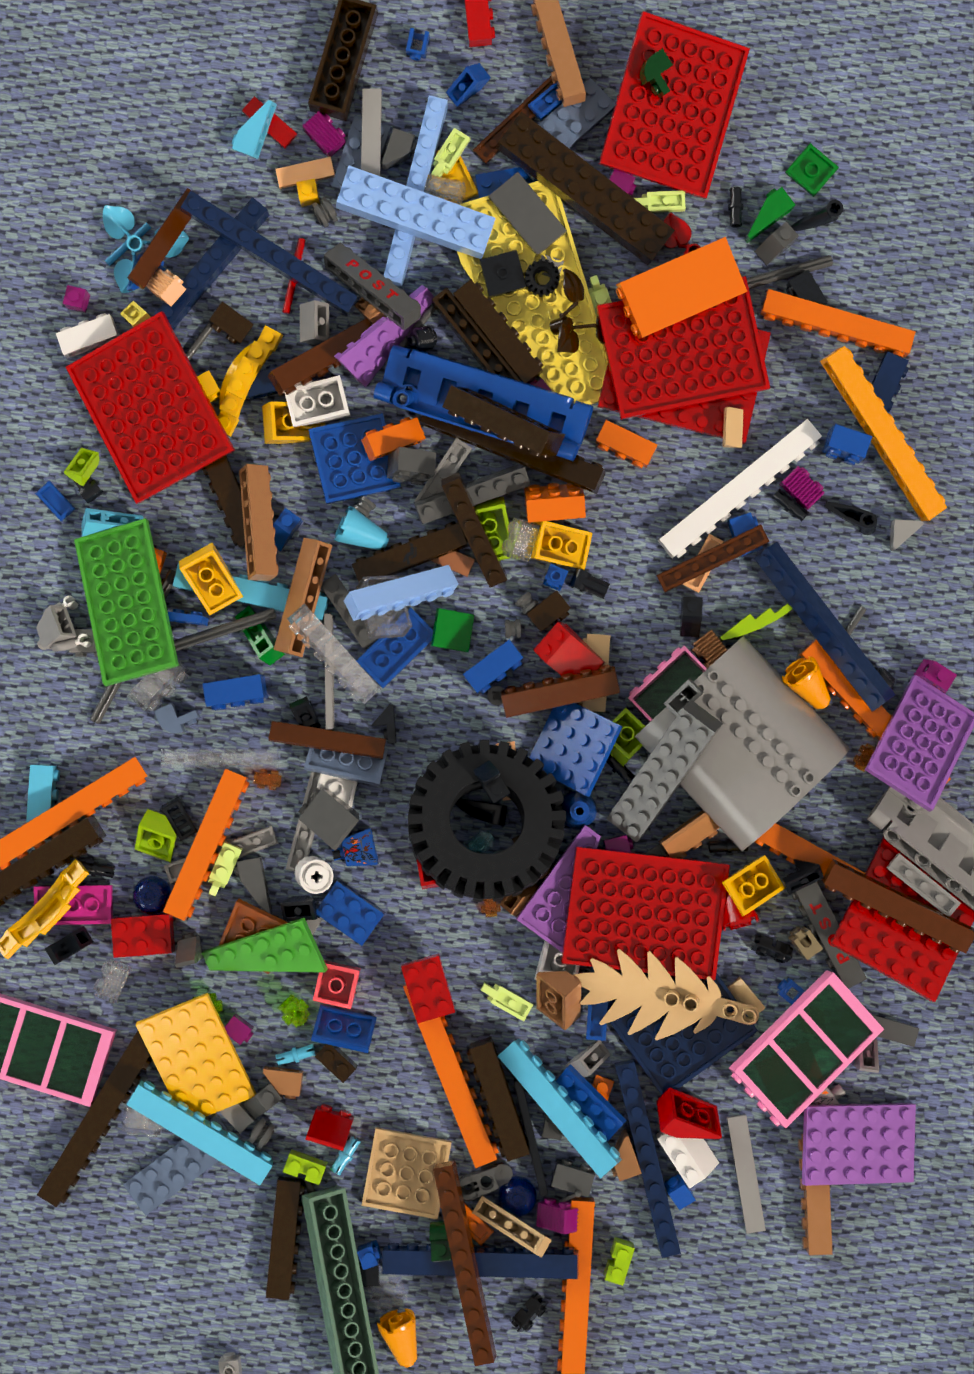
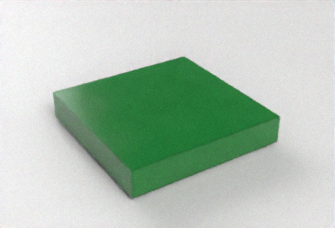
[785,143,839,197]
[431,608,474,652]

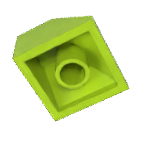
[135,809,177,862]

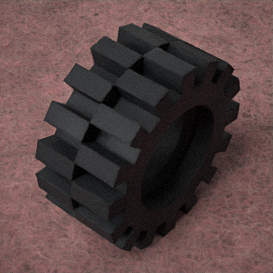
[525,259,560,297]

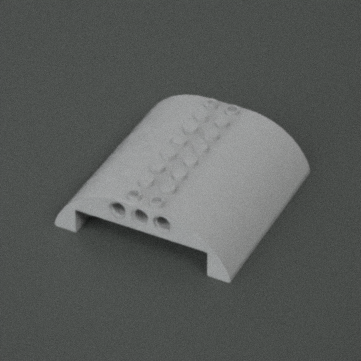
[635,636,850,851]

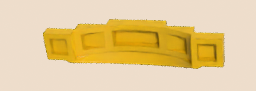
[218,325,283,437]
[0,859,89,959]

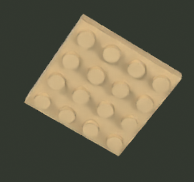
[361,1127,452,1220]

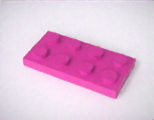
[34,885,113,925]

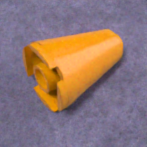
[782,657,831,709]
[377,1308,417,1368]

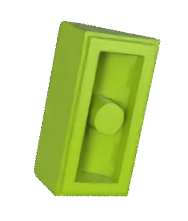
[64,448,100,486]

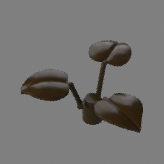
[550,269,604,353]

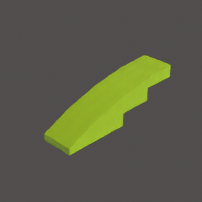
[719,603,793,641]

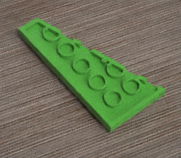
[202,918,328,972]

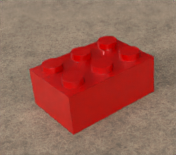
[111,913,175,958]
[401,953,456,1024]

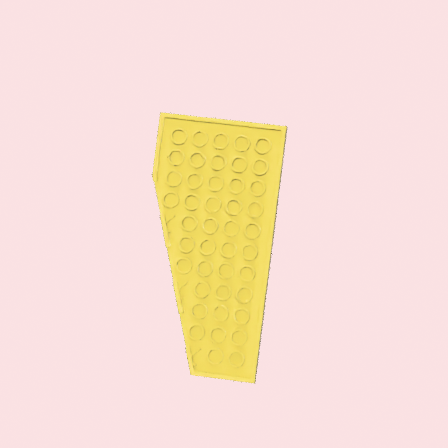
[457,181,608,405]

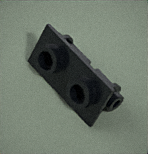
[751,935,793,963]
[511,1293,549,1332]

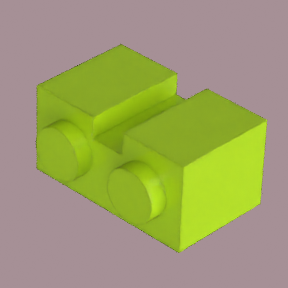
[283,1149,328,1185]
[603,1237,635,1286]

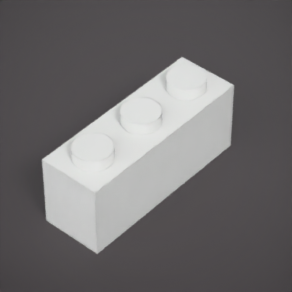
[56,313,119,359]

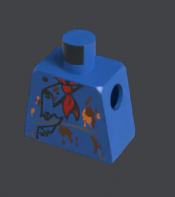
[332,828,379,866]

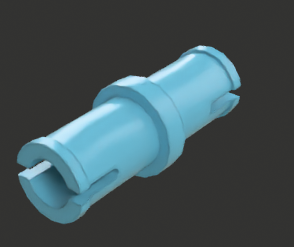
[276,1043,316,1067]
[330,1135,361,1175]

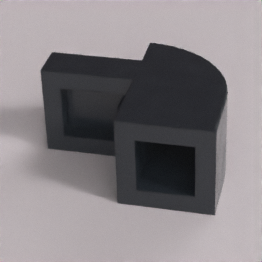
[45,926,94,965]

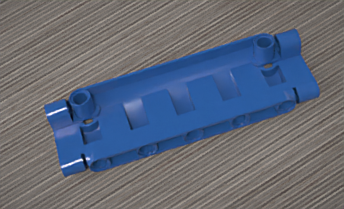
[373,344,593,461]

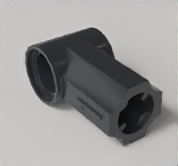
[73,476,104,504]
[569,568,610,599]

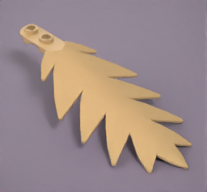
[573,949,759,1040]

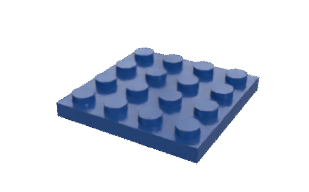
[308,413,401,504]
[529,703,623,797]

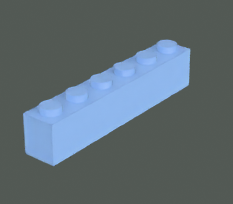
[344,565,458,621]

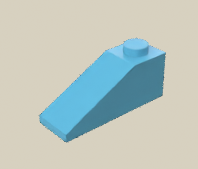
[232,100,277,159]
[81,508,143,537]

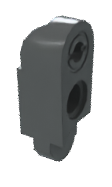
[459,1162,513,1201]

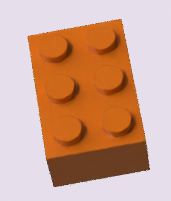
[524,483,586,523]

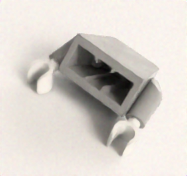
[36,595,92,652]

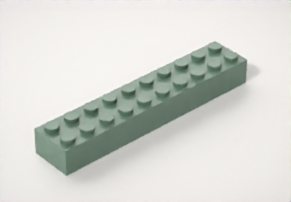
[301,1185,379,1374]

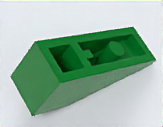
[745,187,795,243]
[235,605,285,666]

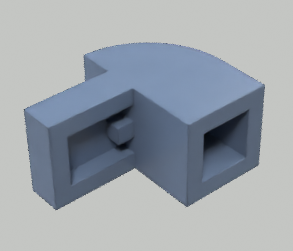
[154,703,201,733]

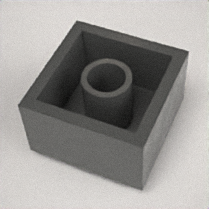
[387,447,436,485]

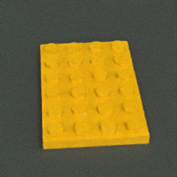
[136,993,256,1117]

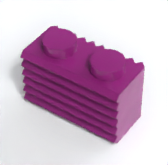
[302,111,346,157]
[779,466,825,510]
[536,1198,578,1234]

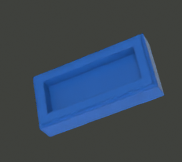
[35,481,75,522]

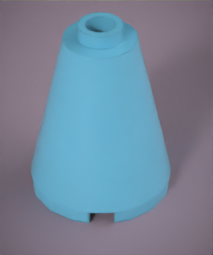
[334,505,389,550]

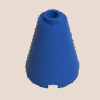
[562,791,597,829]

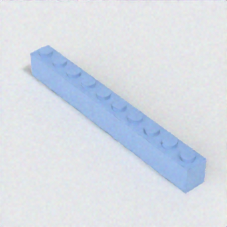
[384,95,448,289]

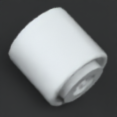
[294,856,334,894]

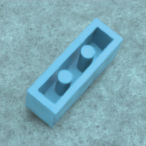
[26,765,60,823]

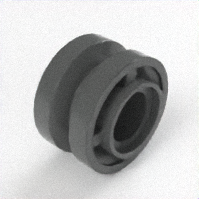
[311,196,338,228]
[248,1118,275,1149]

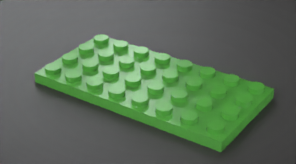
[74,518,179,686]

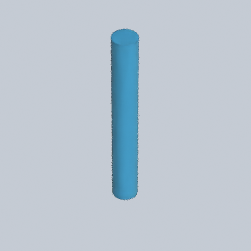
[104,222,151,266]

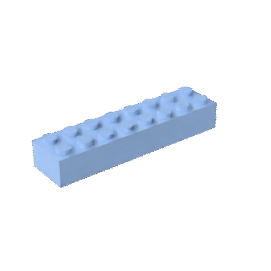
[336,165,496,259]

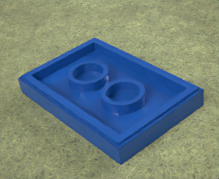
[311,1005,377,1053]

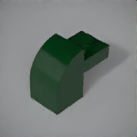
[640,48,673,98]
[429,1221,452,1262]

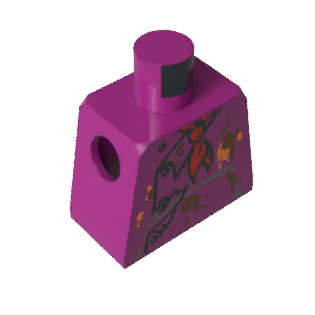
[913,659,957,693]

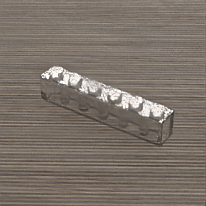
[287,603,381,704]
[161,749,279,769]

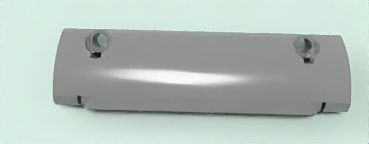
[867,786,974,910]

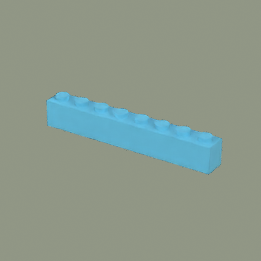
[173,564,329,621]
[498,1039,622,1179]
[126,1080,273,1185]

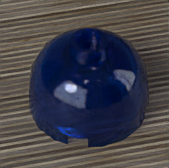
[133,876,172,914]
[498,1176,537,1217]

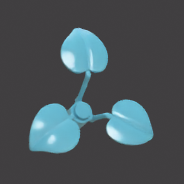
[103,205,189,293]

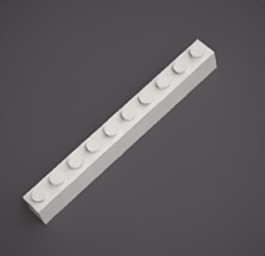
[658,419,822,559]

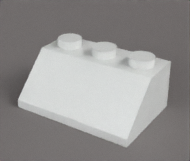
[656,1132,719,1189]

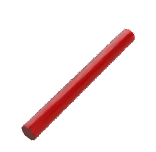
[282,238,306,314]

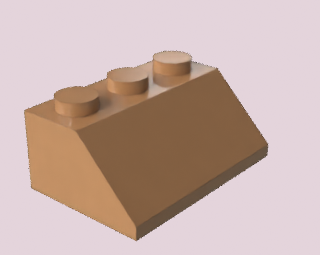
[658,810,719,859]
[536,971,581,1030]

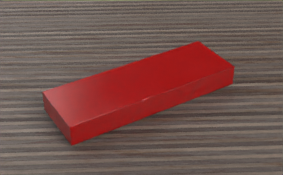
[242,96,297,149]

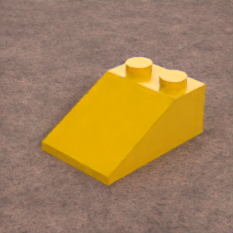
[262,402,325,444]
[525,521,593,570]
[179,542,243,615]
[722,855,785,917]

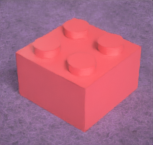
[313,960,361,1009]

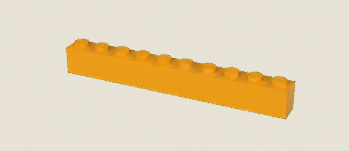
[820,346,947,521]

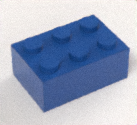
[463,639,523,695]
[202,674,268,711]
[316,879,385,946]

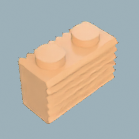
[146,268,186,307]

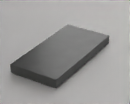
[488,172,567,256]

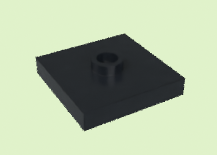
[480,250,526,298]

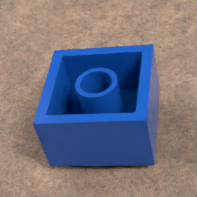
[822,424,872,465]

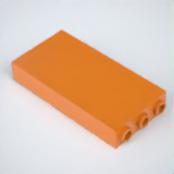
[616,237,747,339]

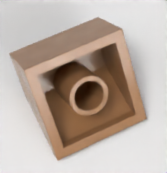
[611,1129,642,1181]

